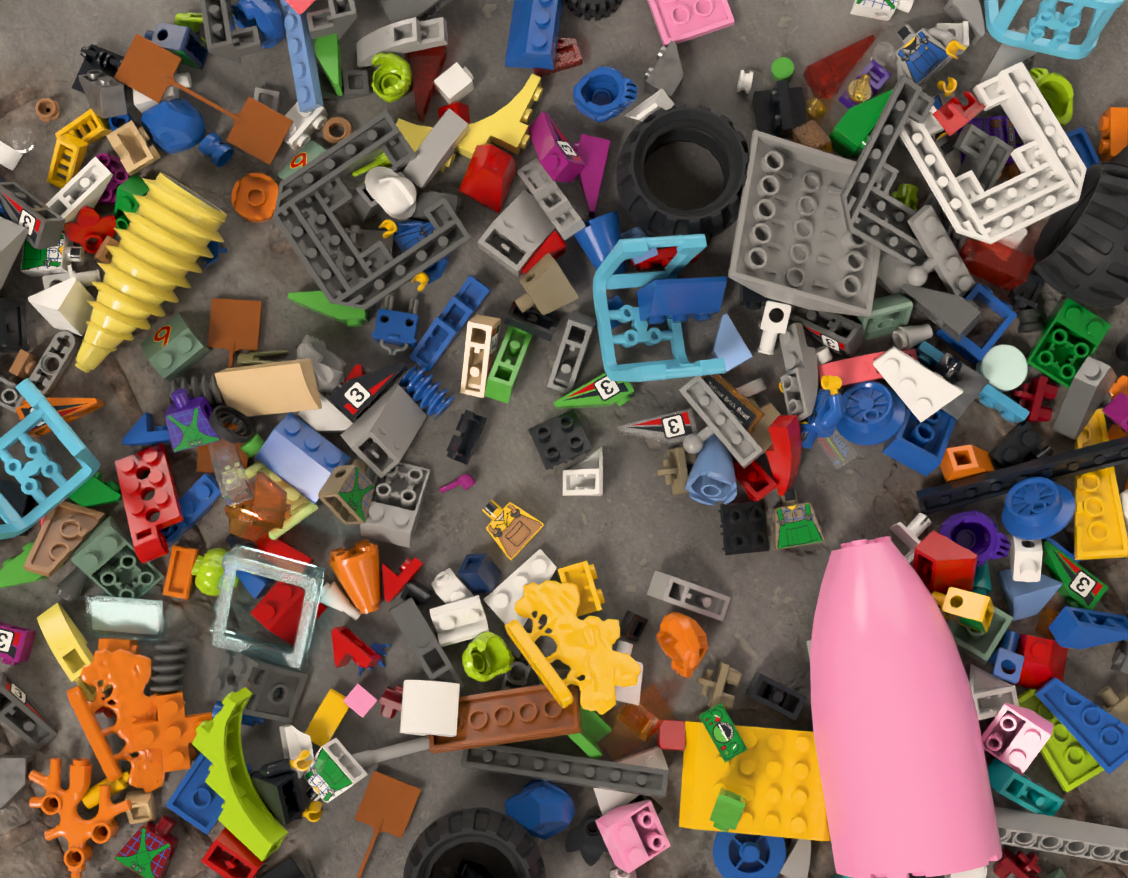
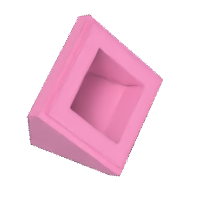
[343,684,377,718]

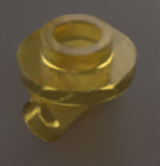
[847,74,872,103]

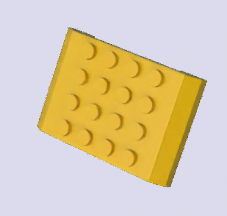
[679,721,831,841]

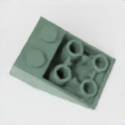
[70,516,165,603]

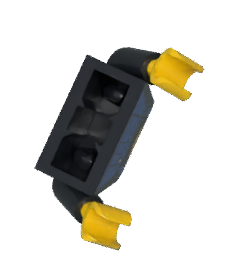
[250,750,323,825]

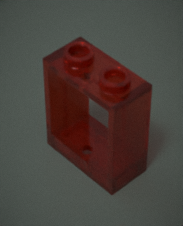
[959,238,1035,291]

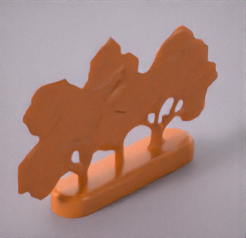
[66,649,196,793]

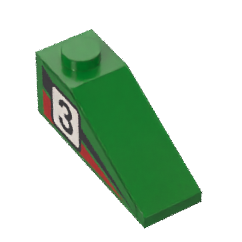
[1041,540,1108,610]

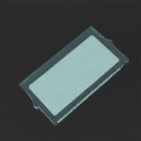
[84,595,165,641]

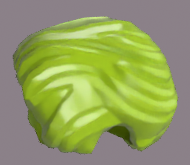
[371,52,412,103]
[462,632,515,682]

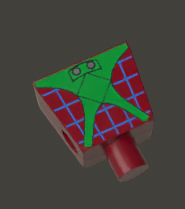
[114,815,179,878]

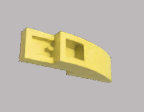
[37,602,113,702]

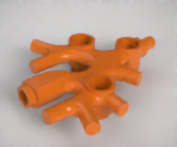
[28,758,132,878]

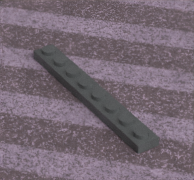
[460,745,669,799]

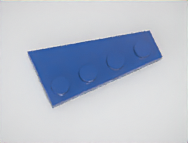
[1034,677,1128,774]

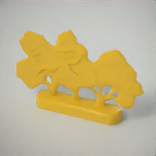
[504,580,641,715]

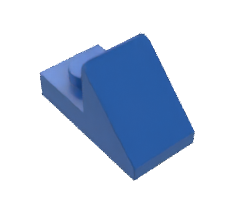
[122,412,171,447]

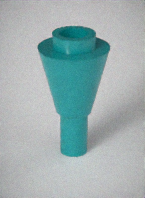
[971,560,992,596]

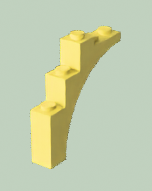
[396,74,544,173]

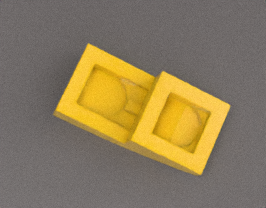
[304,688,350,747]

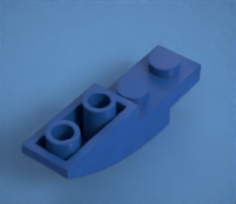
[150,473,225,562]

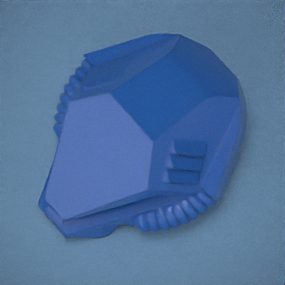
[231,0,286,49]
[573,66,638,124]
[141,98,206,154]
[505,779,575,840]

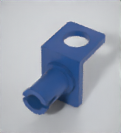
[988,630,1025,684]

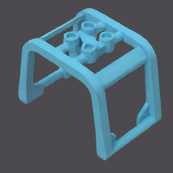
[984,0,1126,60]
[593,234,726,382]
[0,378,101,540]

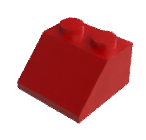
[250,574,328,646]

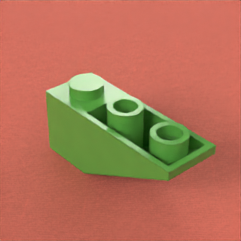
[0,540,65,589]

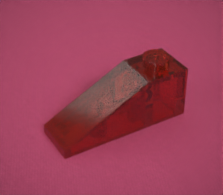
[803,35,875,101]
[408,45,448,122]

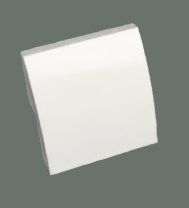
[400,680,460,737]

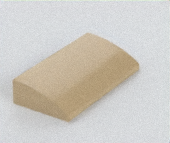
[214,358,322,417]

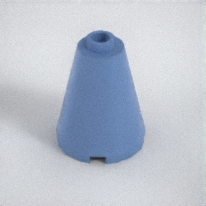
[685,434,737,505]

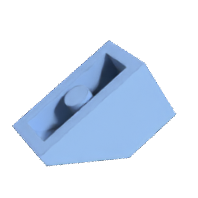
[711,313,753,375]

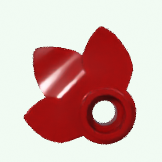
[64,206,116,254]

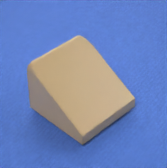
[124,789,156,824]

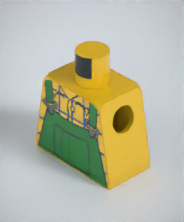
[932,587,995,633]

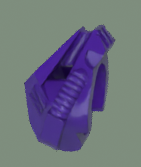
[939,510,1011,567]

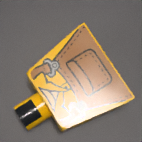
[482,500,544,561]

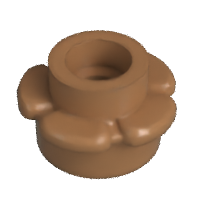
[35,98,60,122]

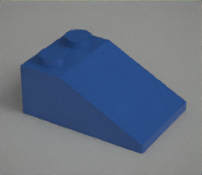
[882,404,956,476]

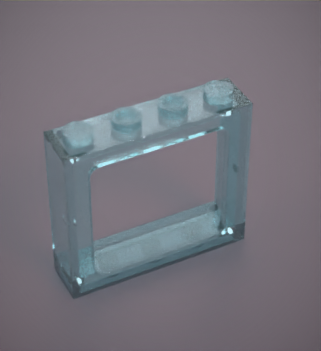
[210,544,326,669]

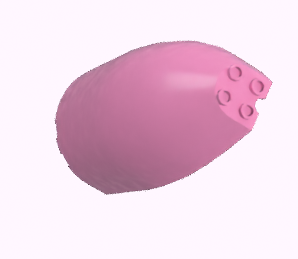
[810,536,1002,878]

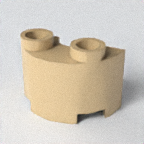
[106,120,161,176]

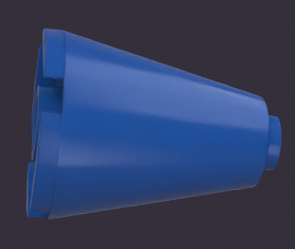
[574,210,626,275]

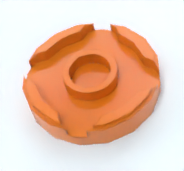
[231,173,279,223]

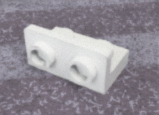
[284,102,328,151]
[429,595,489,647]

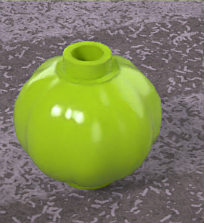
[191,548,239,596]

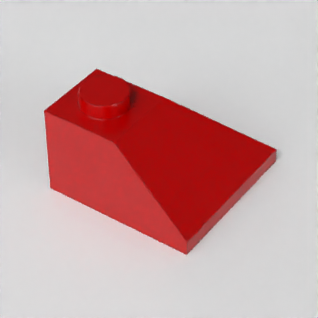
[459,144,518,213]
[1009,634,1068,690]

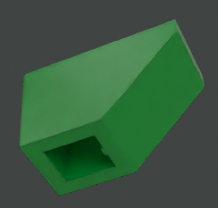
[114,174,149,230]
[68,467,123,508]

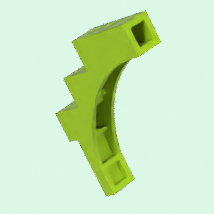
[192,687,288,861]

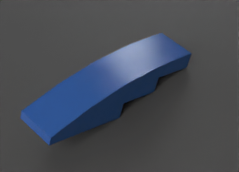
[409,275,492,372]

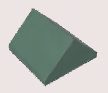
[853,293,913,341]

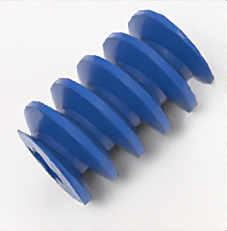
[399,365,455,420]

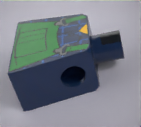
[144,22,208,70]

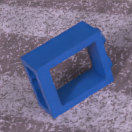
[934,283,1018,364]

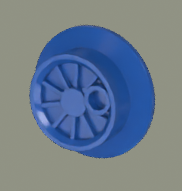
[836,381,906,446]
[1001,477,1076,540]
[713,831,786,878]

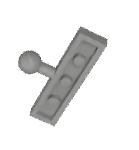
[907,205,976,297]
[679,376,764,468]

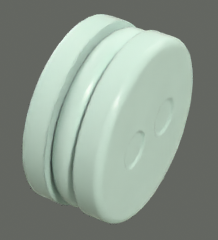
[976,344,1028,393]

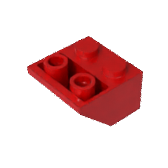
[913,530,978,594]
[201,827,268,878]

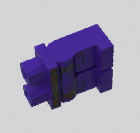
[958,116,1025,166]

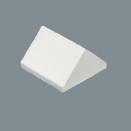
[28,277,96,336]

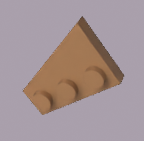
[23,501,106,577]

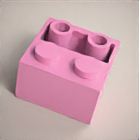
[982,703,1054,775]
[595,800,671,874]

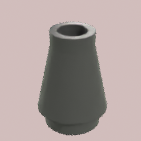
[55,566,89,603]

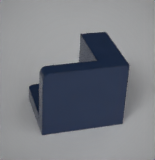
[457,553,501,594]

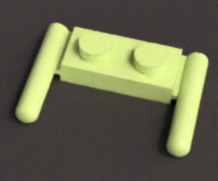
[228,461,318,540]

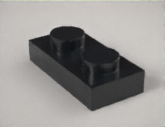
[504,301,560,342]

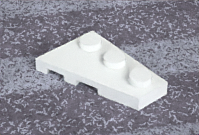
[873,346,963,422]
[483,549,557,626]
[593,746,669,815]

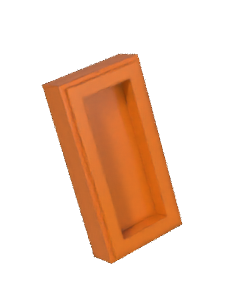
[162,545,200,600]

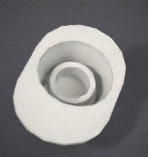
[365,167,417,220]

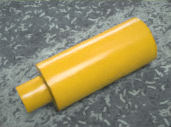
[82,770,130,809]

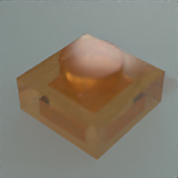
[1035,608,1059,639]

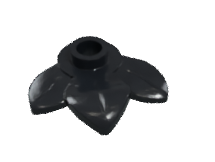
[565,814,609,867]

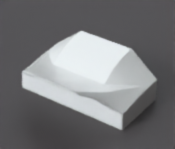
[279,724,315,778]

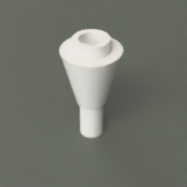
[318,581,361,621]

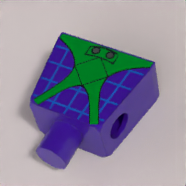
[165,388,221,453]

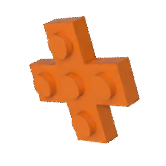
[132,690,212,772]

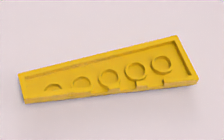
[1074,409,1128,560]

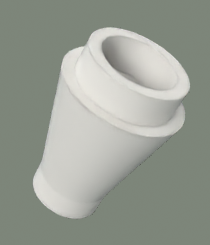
[892,324,933,350]

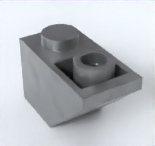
[643,40,684,100]
[79,70,127,119]
[0,755,35,810]

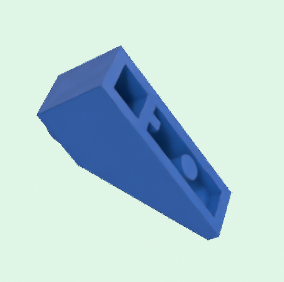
[1049,606,1128,649]

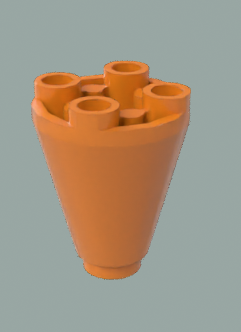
[328,539,381,614]

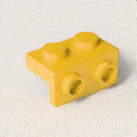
[558,560,605,617]

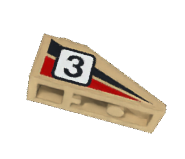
[460,314,501,398]

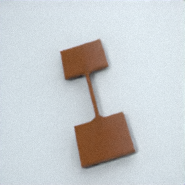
[114,33,294,165]
[196,298,262,475]
[354,770,421,878]

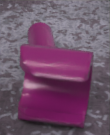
[439,474,476,493]

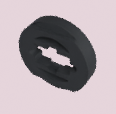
[209,406,254,444]

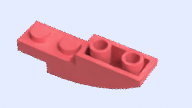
[817,349,918,389]

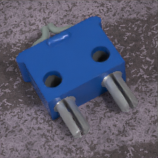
[371,295,420,356]

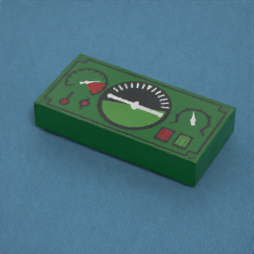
[699,703,748,762]

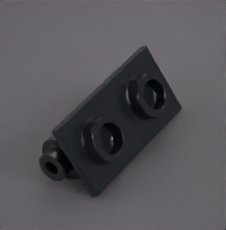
[446,410,487,465]

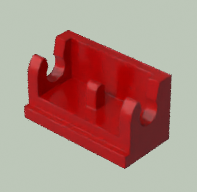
[933,91,986,136]

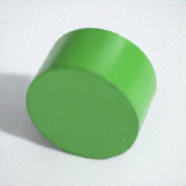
[771,57,794,82]
[240,433,265,458]

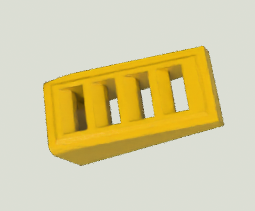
[55,108,112,145]
[47,134,88,189]

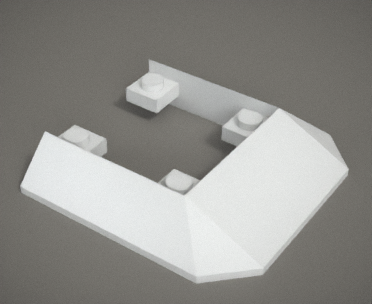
[899,62,1087,244]

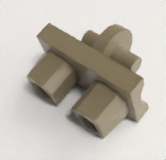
[657,447,696,495]
[696,661,741,709]

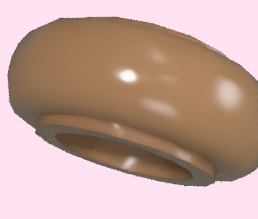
[322,116,353,146]

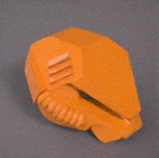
[656,611,708,678]

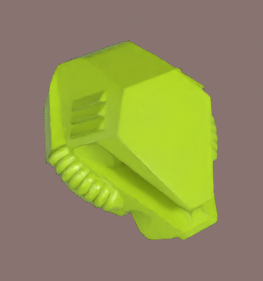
[1029,67,1073,128]

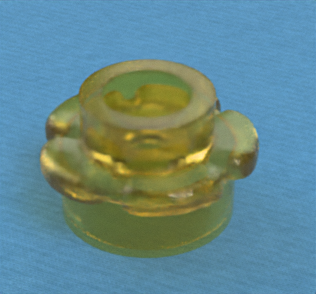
[805,97,828,120]

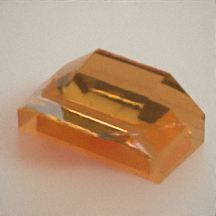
[225,490,283,542]

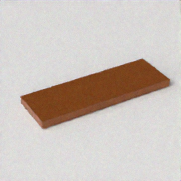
[429,684,582,754]

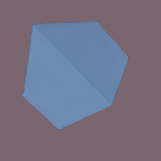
[997,568,1063,621]

